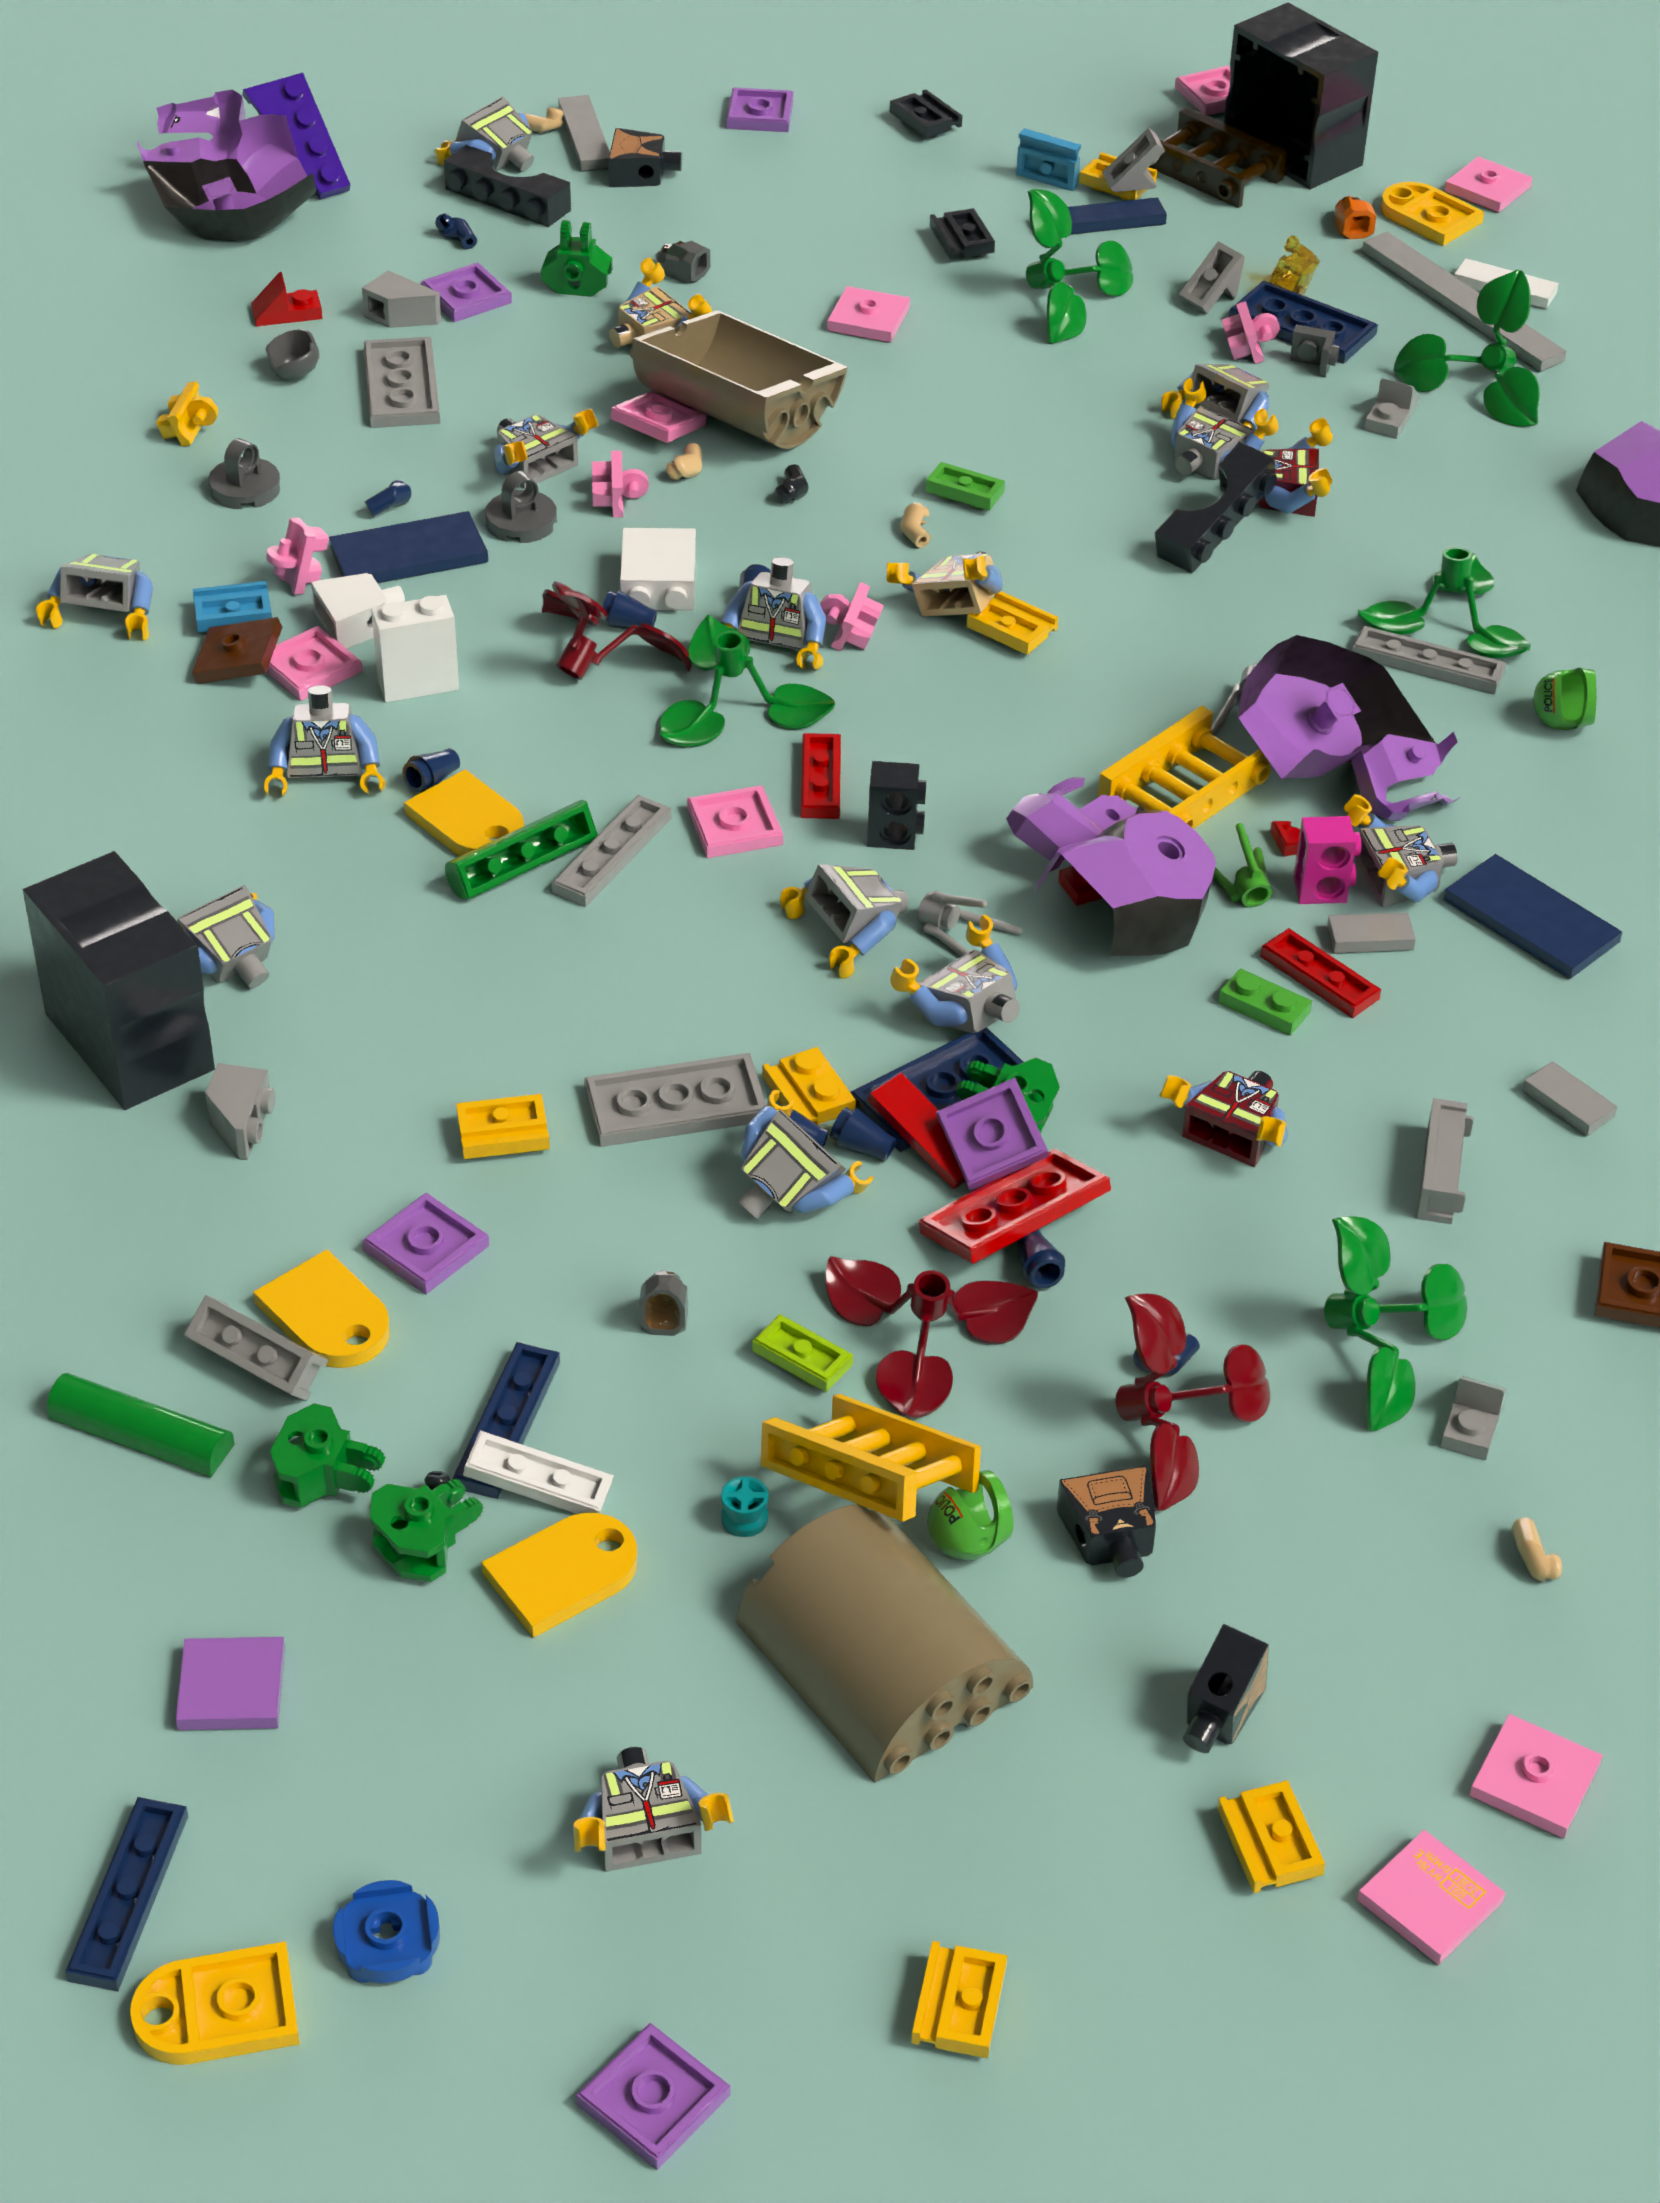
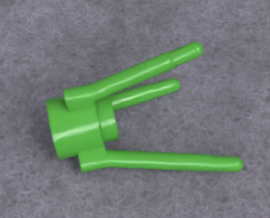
[1213,823,1273,907]

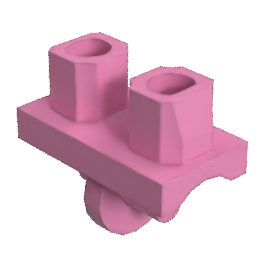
[1222,301,1280,364]
[592,451,649,517]
[266,518,329,595]
[820,582,884,651]

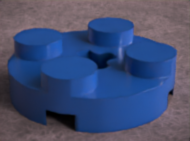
[333,1880,440,1983]

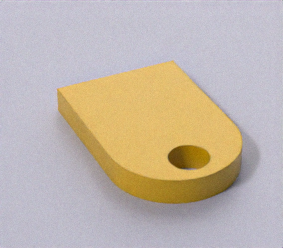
[1381,182,1484,246]
[404,769,524,856]
[253,1249,390,1368]
[481,1513,637,1638]
[130,1941,300,2065]

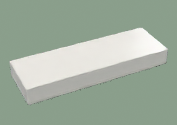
[1454,258,1559,309]
[463,1430,614,1514]

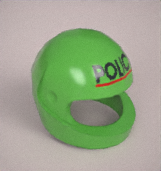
[1533,667,1597,730]
[927,1470,1013,1561]

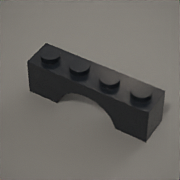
[444,144,571,227]
[1155,441,1277,573]

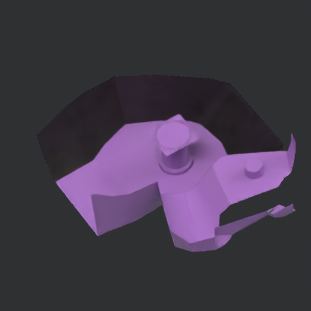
[137,89,316,240]
[1576,421,1660,546]
[1238,635,1462,821]
[1006,777,1216,956]

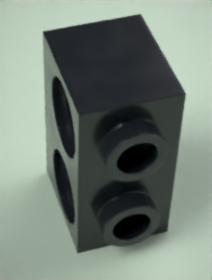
[867,761,927,850]

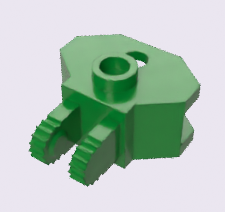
[541,220,613,297]
[955,1057,1060,1134]
[270,1403,386,1508]
[370,1479,484,1582]

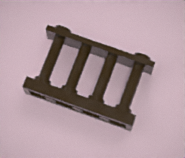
[1149,107,1287,208]

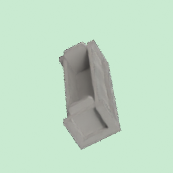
[1417,1098,1474,1224]
[184,1294,328,1401]

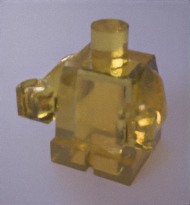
[1269,235,1320,295]

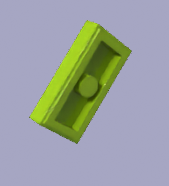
[752,1313,853,1392]

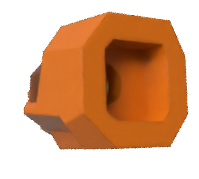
[1335,196,1376,239]

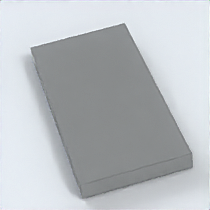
[364,337,440,428]
[584,1053,767,1147]

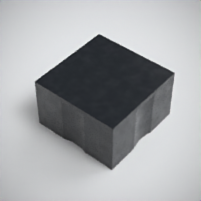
[1224,2,1378,190]
[22,851,215,1110]

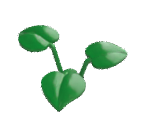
[1026,189,1133,344]
[1394,270,1540,426]
[1358,547,1531,658]
[660,615,835,747]
[1324,1216,1467,1431]

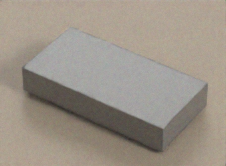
[1327,912,1416,953]
[1523,1061,1617,1136]

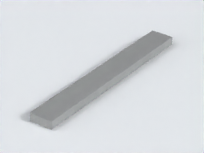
[1362,232,1567,372]

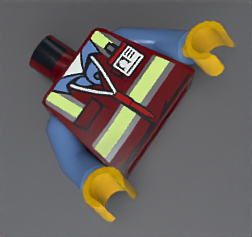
[1258,418,1333,517]
[1159,1071,1288,1167]

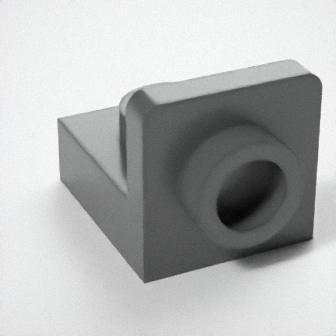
[1290,324,1340,377]

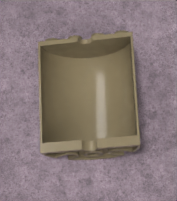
[630,310,848,449]
[736,1504,1033,1783]

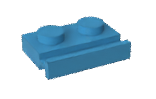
[1016,128,1081,191]
[192,581,272,632]

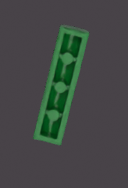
[445,800,598,900]
[47,1373,235,1478]

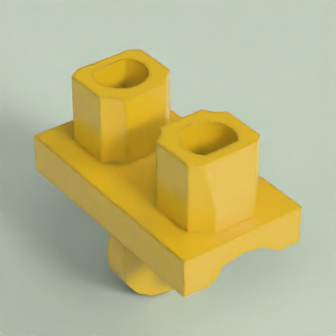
[156,381,219,446]

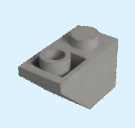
[362,270,441,328]
[205,1063,276,1160]

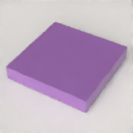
[727,87,794,132]
[421,262,512,322]
[936,1078,1050,1191]
[363,1193,489,1294]
[176,1637,285,1730]
[576,2023,730,2170]

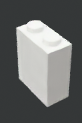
[620,528,696,611]
[371,595,459,703]

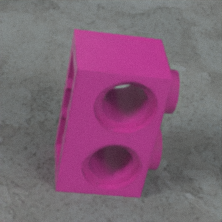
[1293,816,1361,904]

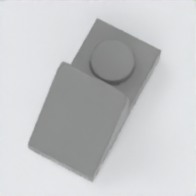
[1102,128,1165,192]
[1179,241,1245,314]
[1364,378,1420,439]
[1441,1376,1508,1460]

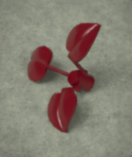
[542,581,692,680]
[825,1256,1038,1418]
[1115,1293,1270,1511]

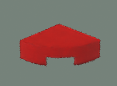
[1270,821,1300,857]

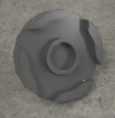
[208,438,280,509]
[486,471,557,543]

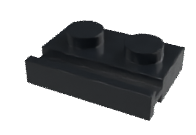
[889,89,963,138]
[929,208,995,259]

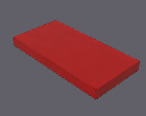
[918,1149,1111,1264]

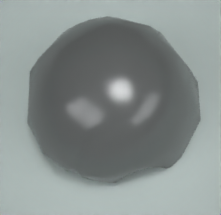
[266,329,320,379]

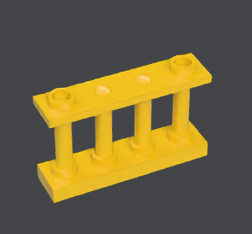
[1098,706,1271,829]
[761,1394,981,1522]

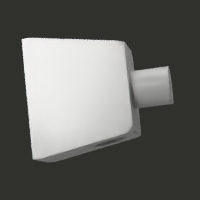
[311,573,405,649]

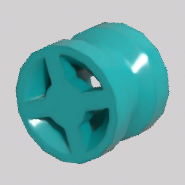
[721,1476,769,1537]

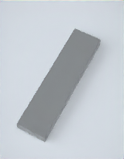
[558,95,610,171]
[1352,626,1506,694]
[552,795,671,907]

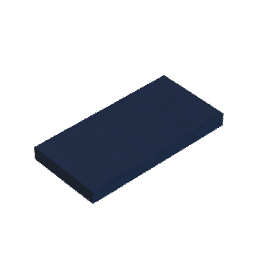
[1229,281,1378,364]
[329,511,488,583]
[1443,854,1622,979]
[850,1027,1024,1152]

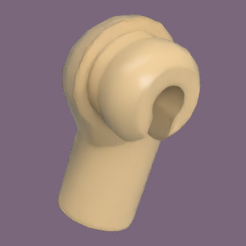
[523,107,564,133]
[666,443,702,480]
[900,502,931,548]
[1512,1517,1562,1582]

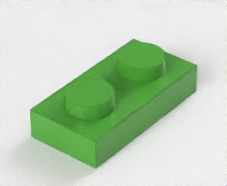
[926,462,1005,511]
[1218,968,1312,1036]

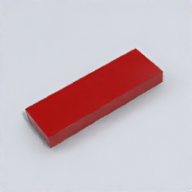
[801,733,841,819]
[1260,928,1381,1018]
[868,1072,965,1190]

